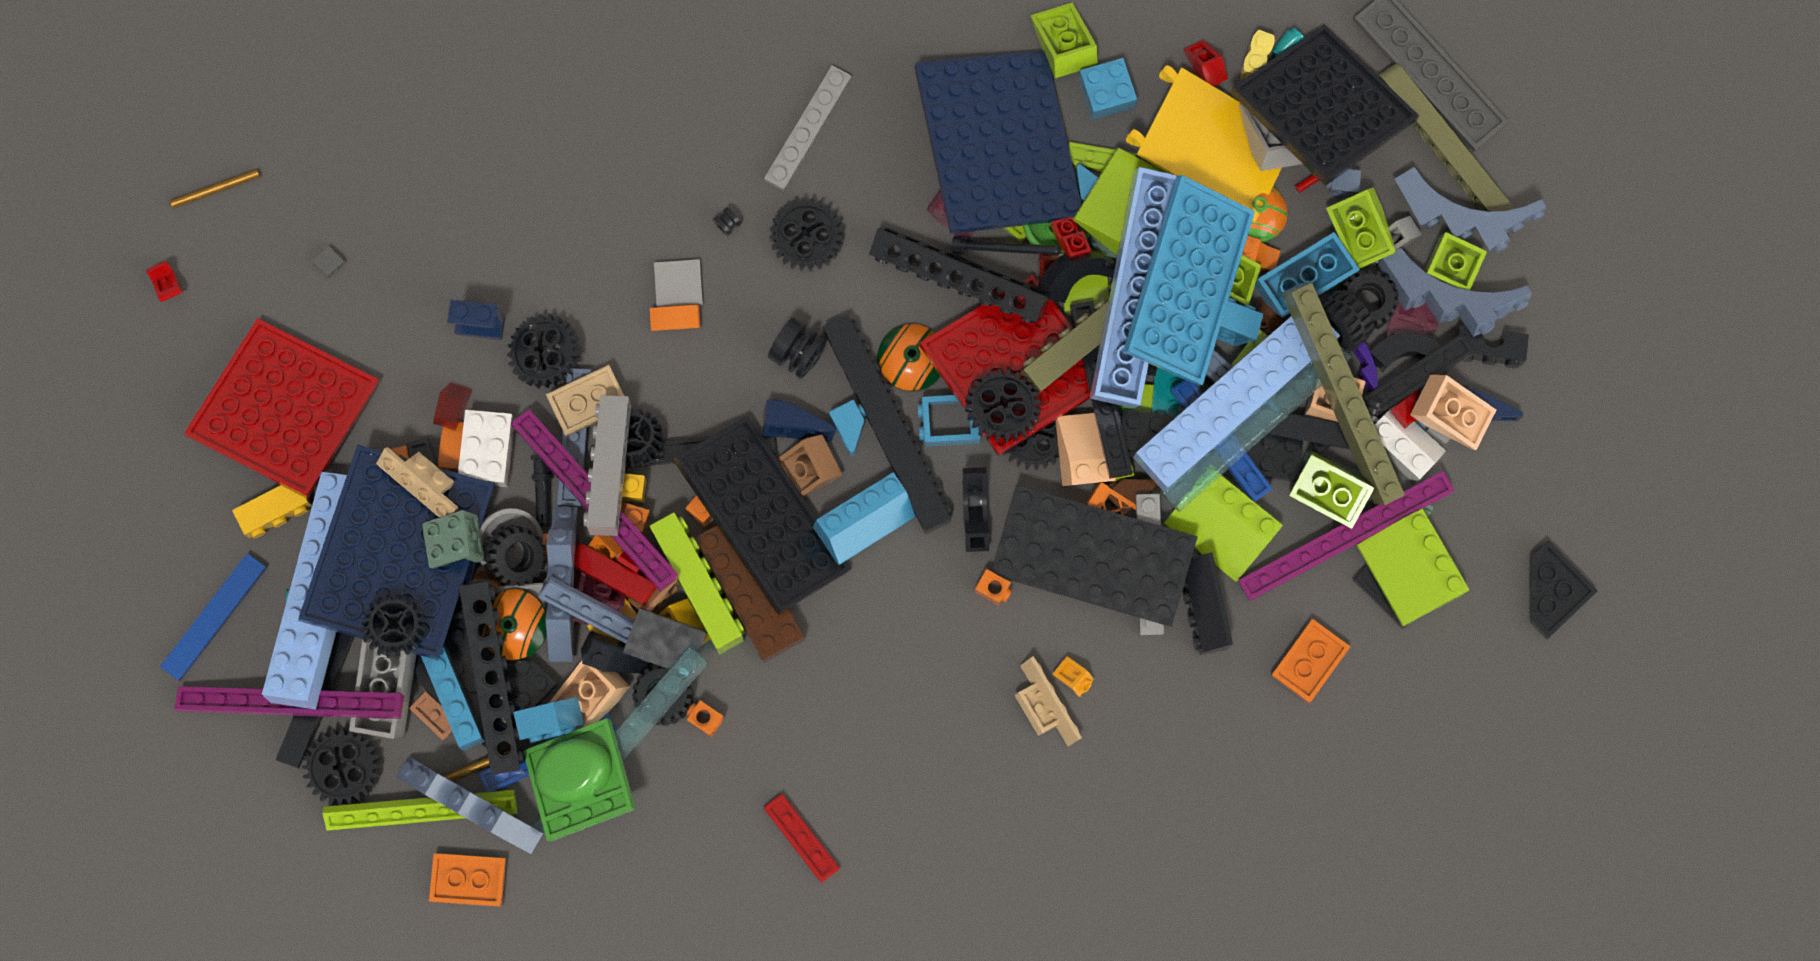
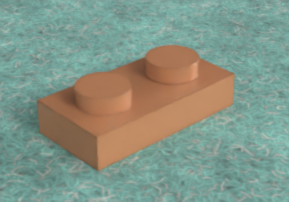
[409,691,453,741]

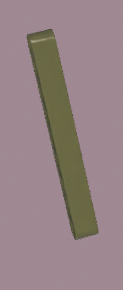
[1378,63,1515,212]

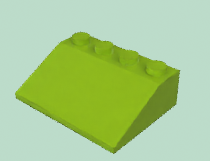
[1073,148,1165,255]
[1164,467,1283,582]
[1356,508,1469,627]

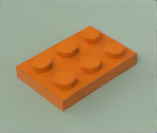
[1271,619,1351,704]
[429,853,506,907]

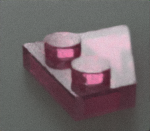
[1385,299,1438,338]

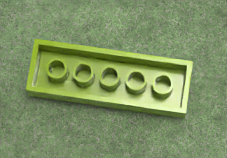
[650,512,746,655]

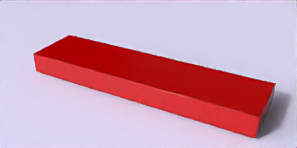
[574,543,656,606]
[763,793,840,884]

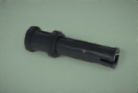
[531,454,552,526]

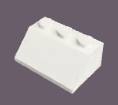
[1375,405,1446,484]

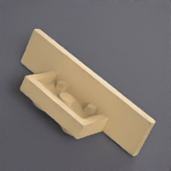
[376,447,458,518]
[1014,656,1082,747]

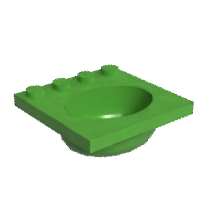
[523,718,636,842]

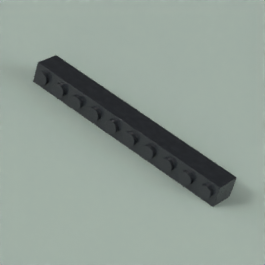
[823,315,953,535]

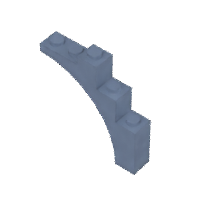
[1395,167,1547,253]
[1377,248,1532,337]
[545,506,578,662]
[397,757,543,854]

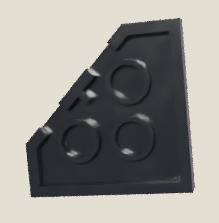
[1530,540,1598,639]

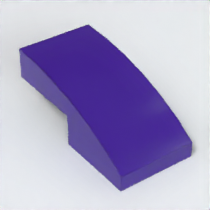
[1353,342,1378,393]

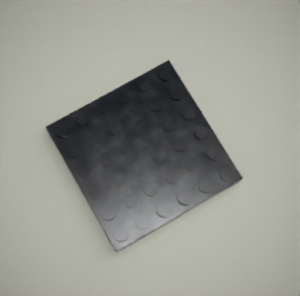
[1230,24,1419,186]

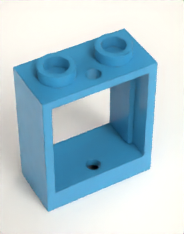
[917,395,981,447]

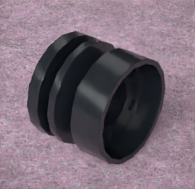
[767,317,827,379]

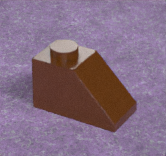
[1106,479,1158,516]

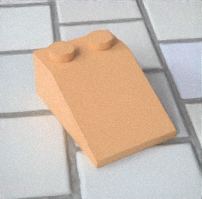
[1410,375,1496,450]
[1056,413,1116,486]
[549,661,630,730]

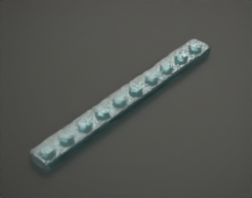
[1163,346,1351,512]
[535,647,709,834]

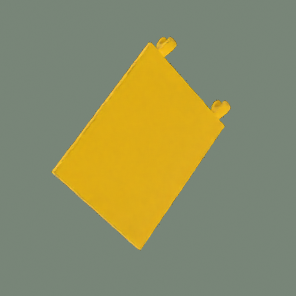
[1126,65,1282,223]

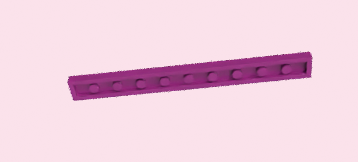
[511,409,679,592]
[1238,471,1455,601]
[174,686,404,719]

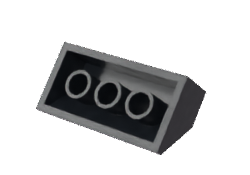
[1182,552,1233,655]

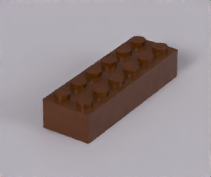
[695,526,805,663]

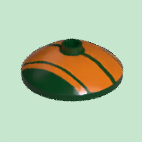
[877,324,941,392]
[479,589,547,660]

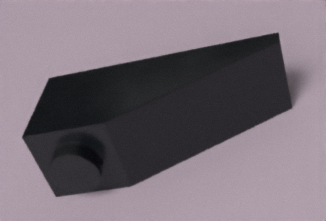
[581,630,651,674]

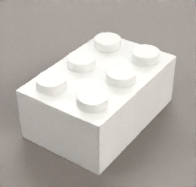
[458,410,515,487]

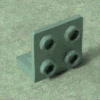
[422,510,485,569]

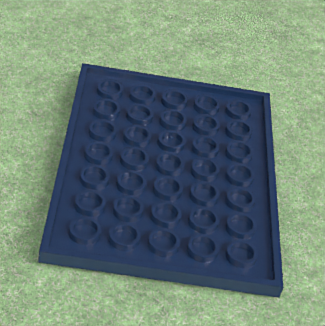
[914,50,1082,234]
[298,444,494,661]

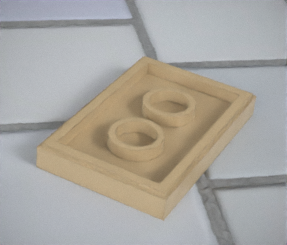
[546,365,624,437]

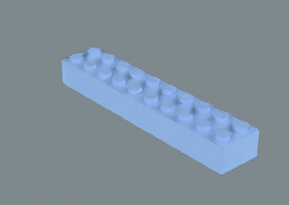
[1090,167,1177,408]
[1133,316,1340,492]
[262,472,347,710]

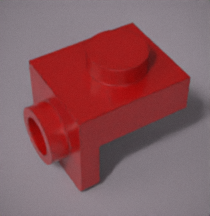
[146,261,182,302]

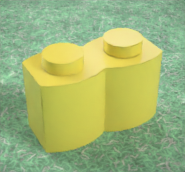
[1240,30,1274,80]

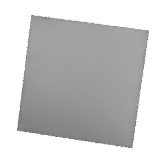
[654,259,703,307]

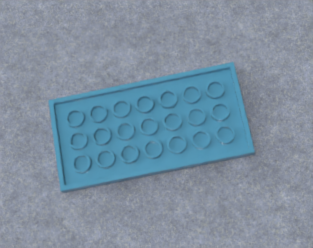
[1123,175,1255,385]

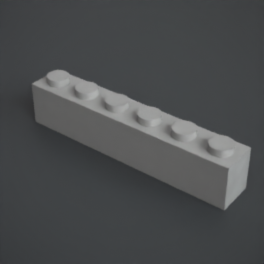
[584,395,631,536]

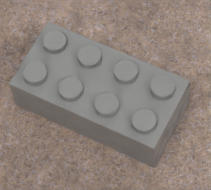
[349,640,416,739]

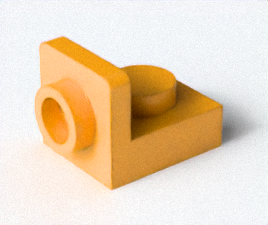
[1053,656,1094,697]

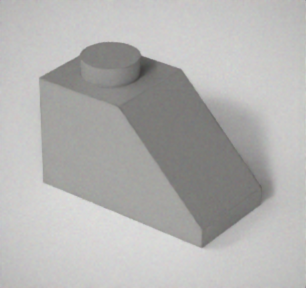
[1375,216,1422,264]

